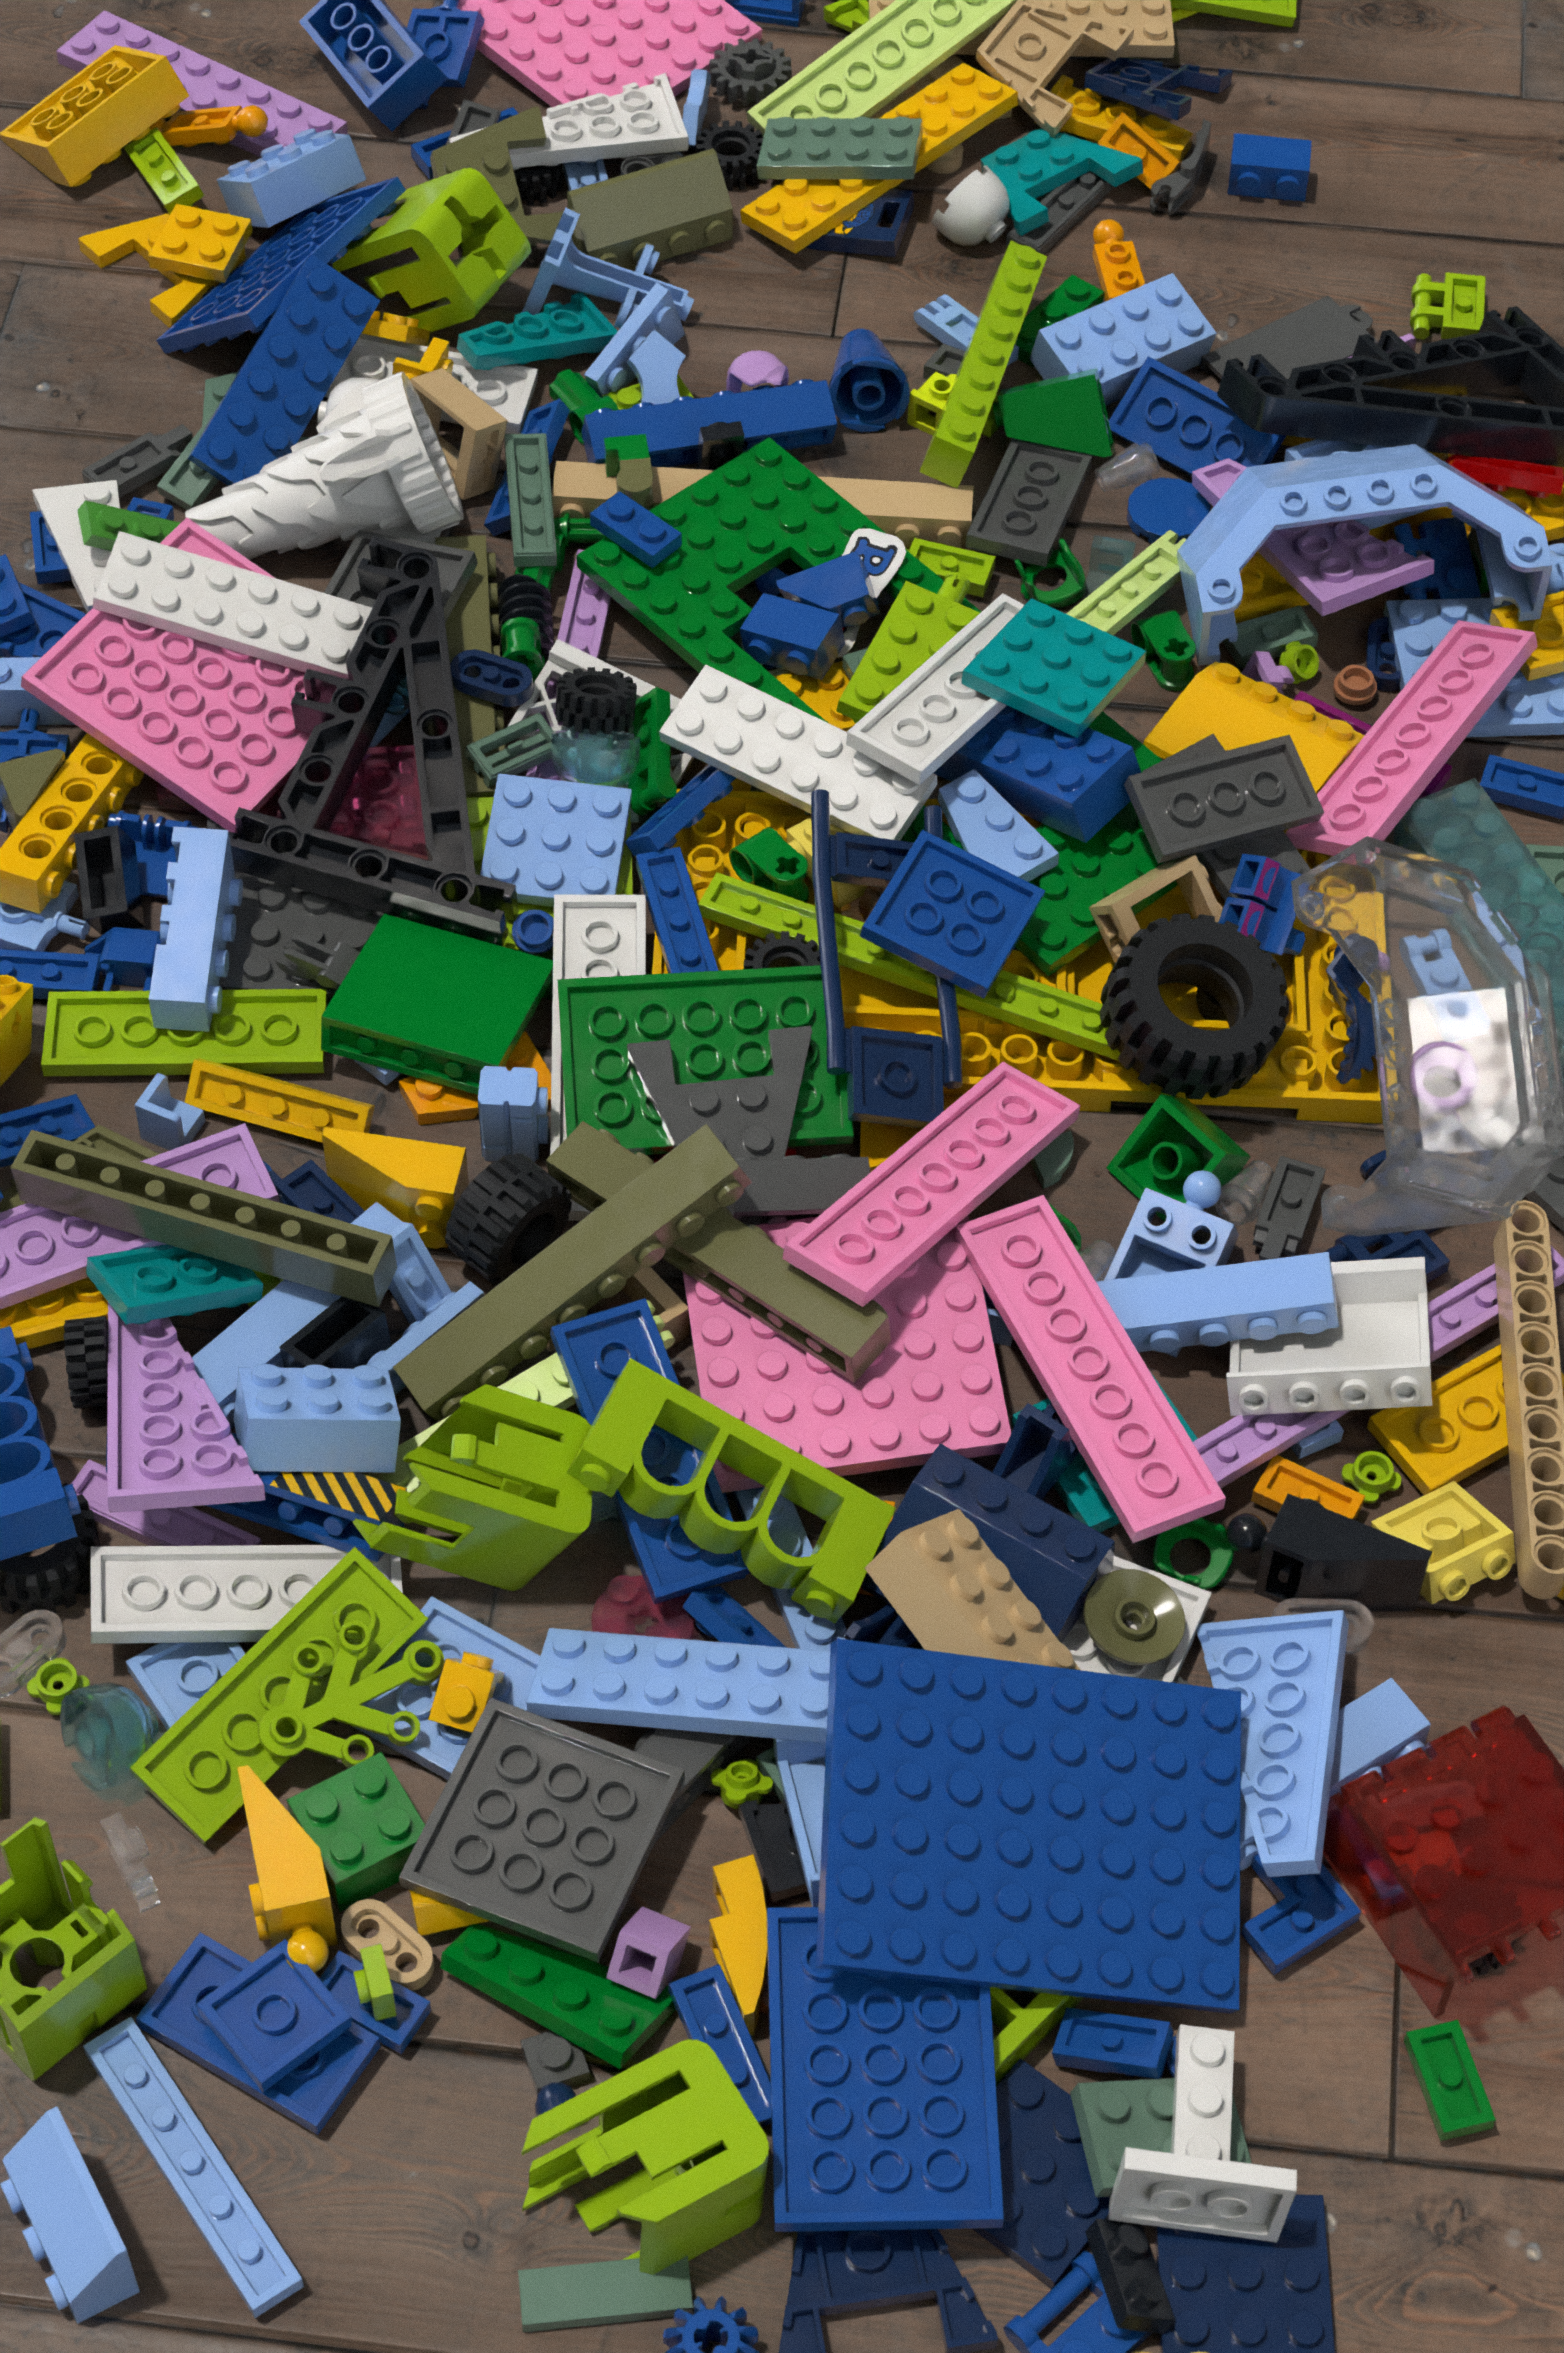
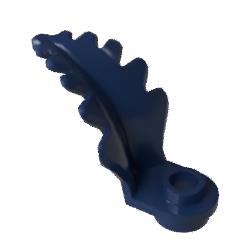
[1326,935,1389,1084]

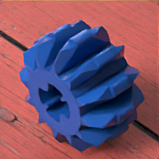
[663,2296,759,2353]

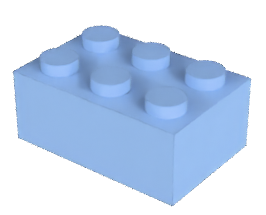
[217,129,367,228]
[234,1364,401,1473]

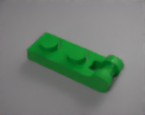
[628,686,677,816]

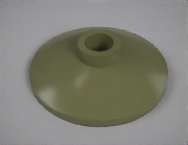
[1083,1569,1185,1666]

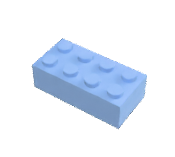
[1030,273,1217,405]

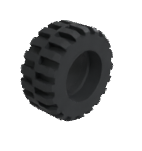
[1100,913,1289,1100]

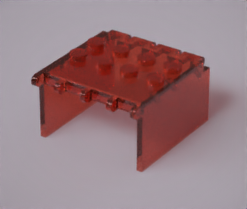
[1323,1705,1564,2019]

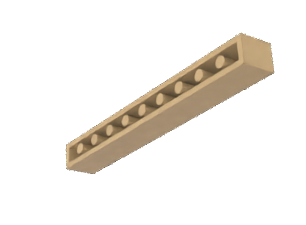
[551,461,974,550]

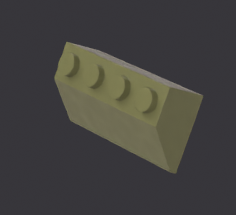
[567,149,733,270]

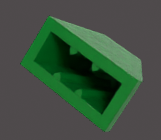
[993,368,1115,457]

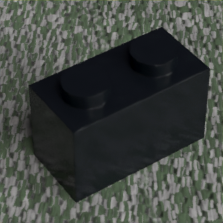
[74,825,145,935]
[279,1296,392,1369]

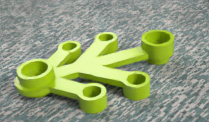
[258,1620,444,1768]

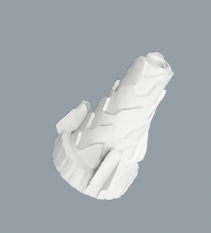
[185,371,464,560]

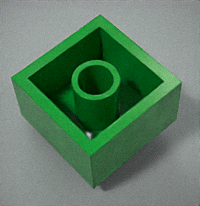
[286,1752,425,1912]

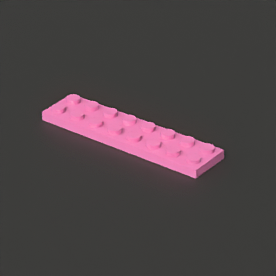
[1286,620,1538,862]
[782,1062,1081,1307]
[955,1195,1226,1543]

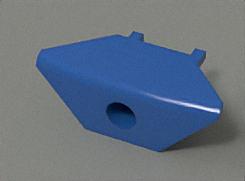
[84,927,161,991]

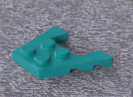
[980,128,1143,236]

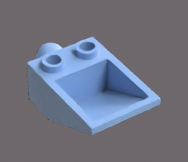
[1104,1170,1239,1358]

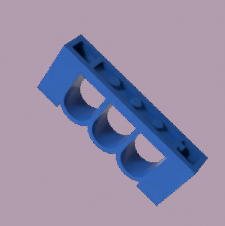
[0,1326,81,1561]

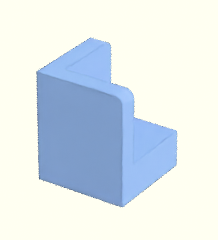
[134,1073,205,1150]

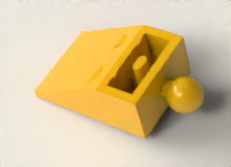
[237,1765,338,1973]

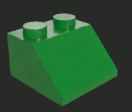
[1106,1094,1251,1222]

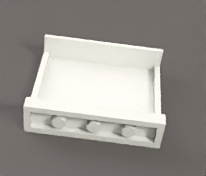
[1226,1257,1432,1416]

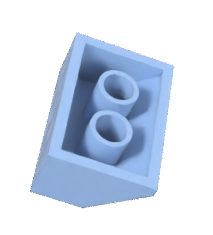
[0,2106,140,2324]

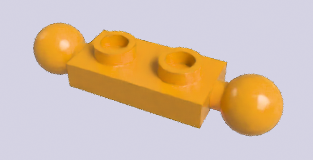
[150,105,268,147]
[1092,219,1145,302]

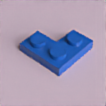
[1241,1853,1361,1975]

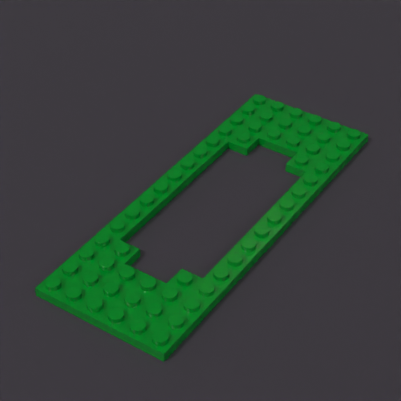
[577,437,1191,976]

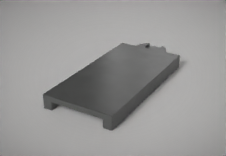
[1200,296,1378,380]

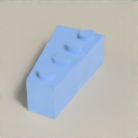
[149,826,243,1032]

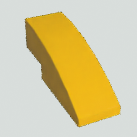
[709,1854,767,2036]

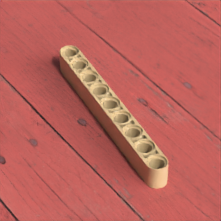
[1493,1200,1564,1600]

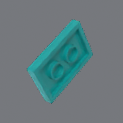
[86,1244,263,1325]

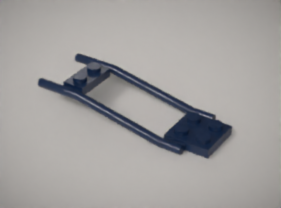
[811,789,963,1129]

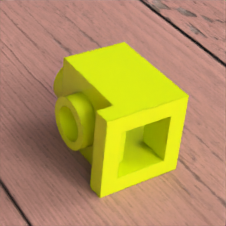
[907,372,956,436]

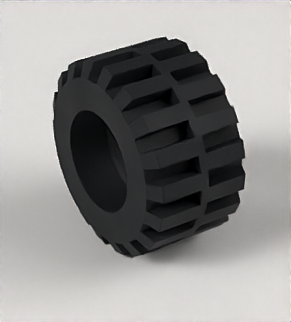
[445,1153,572,1286]
[0,1483,101,1617]

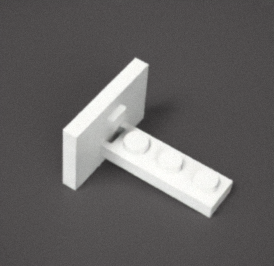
[1108,2024,1297,2242]

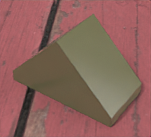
[0,748,65,830]

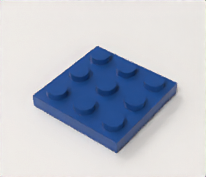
[859,830,1045,999]

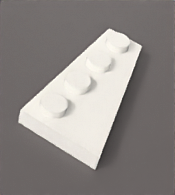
[32,480,120,613]

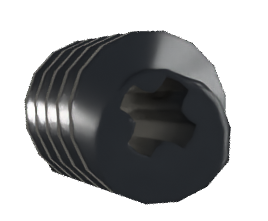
[497,574,554,662]

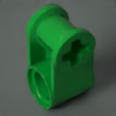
[1131,610,1196,691]
[501,617,546,689]
[729,827,809,903]

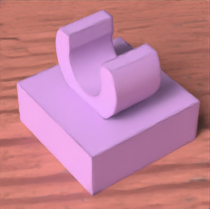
[1241,651,1294,695]

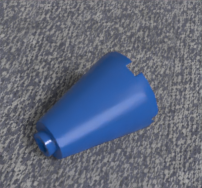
[828,329,910,432]

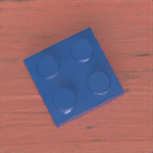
[196,1939,353,2092]

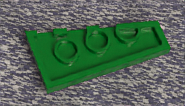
[440,1924,676,2069]

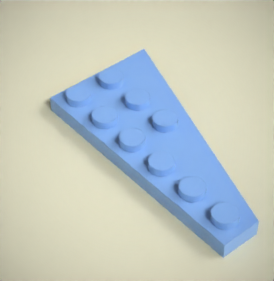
[1197,1610,1349,1877]

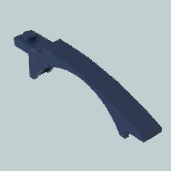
[844,1402,1080,1649]

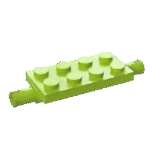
[836,572,980,724]

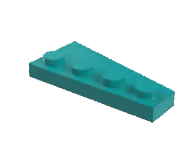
[457,292,618,370]

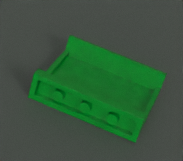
[321,914,553,1095]

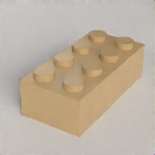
[865,1509,1081,1670]

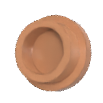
[1333,665,1377,705]

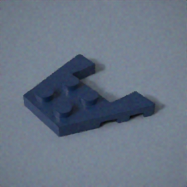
[1084,57,1233,121]
[778,2229,998,2353]

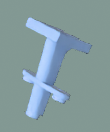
[522,207,694,328]

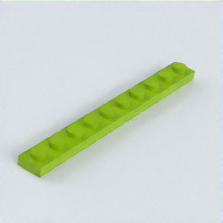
[698,872,1121,1061]

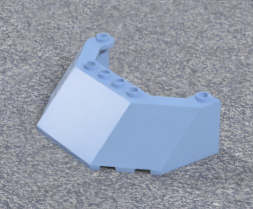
[1177,444,1553,666]

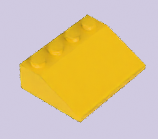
[0,45,189,187]
[1143,661,1365,794]

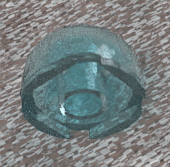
[551,730,640,788]
[60,1682,158,1792]

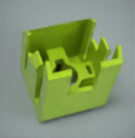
[333,168,531,332]
[353,1384,593,1591]
[0,1817,147,2081]
[522,2039,769,2275]

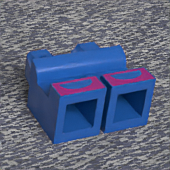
[1218,854,1321,955]

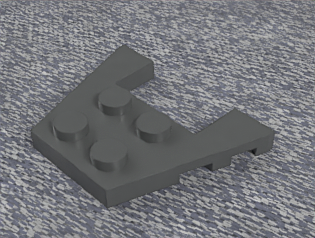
[627,1026,812,1160]

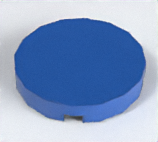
[1127,478,1210,545]

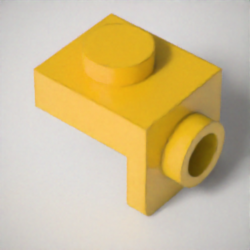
[392,337,453,381]
[428,1651,505,1733]

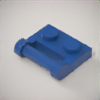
[1003,2251,1152,2353]

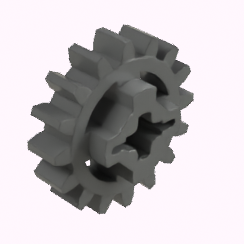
[710,38,792,106]

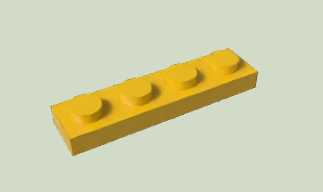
[185,1058,375,1143]

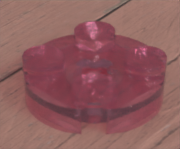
[591,1575,694,1640]

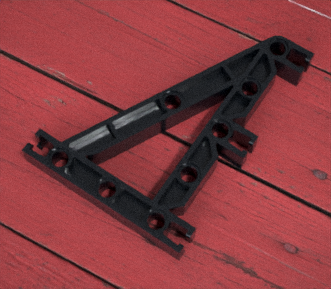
[1217,306,1564,467]
[229,536,519,946]

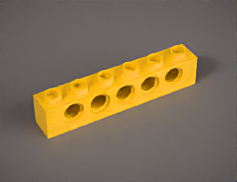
[0,733,144,914]

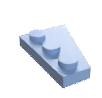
[584,283,685,397]
[938,769,1059,882]

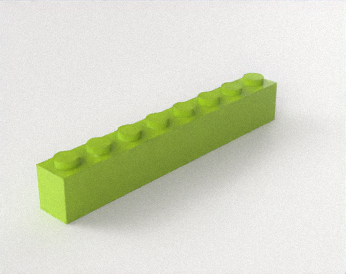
[919,241,1048,489]

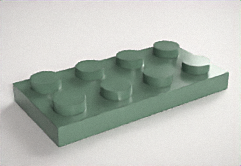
[757,117,923,179]

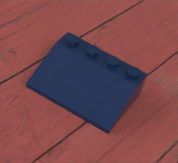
[860,1443,1115,1643]

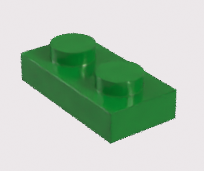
[1404,2020,1496,2141]

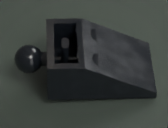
[1227,1493,1432,1612]

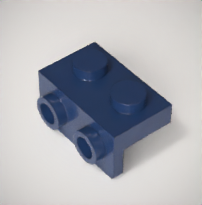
[268,1159,365,1223]

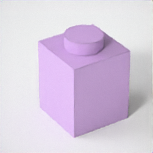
[606,1906,691,1999]

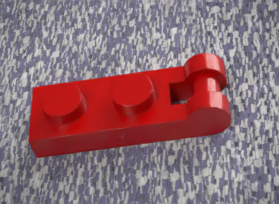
[1444,454,1564,498]

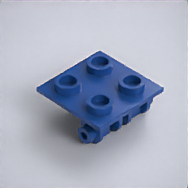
[108,810,199,899]

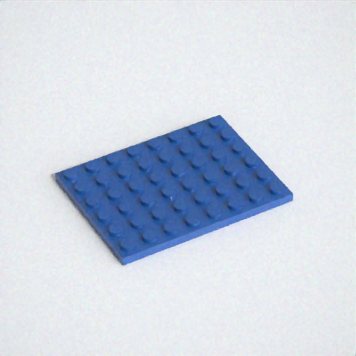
[816,1638,1241,2014]

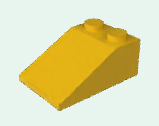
[322,1127,469,1249]

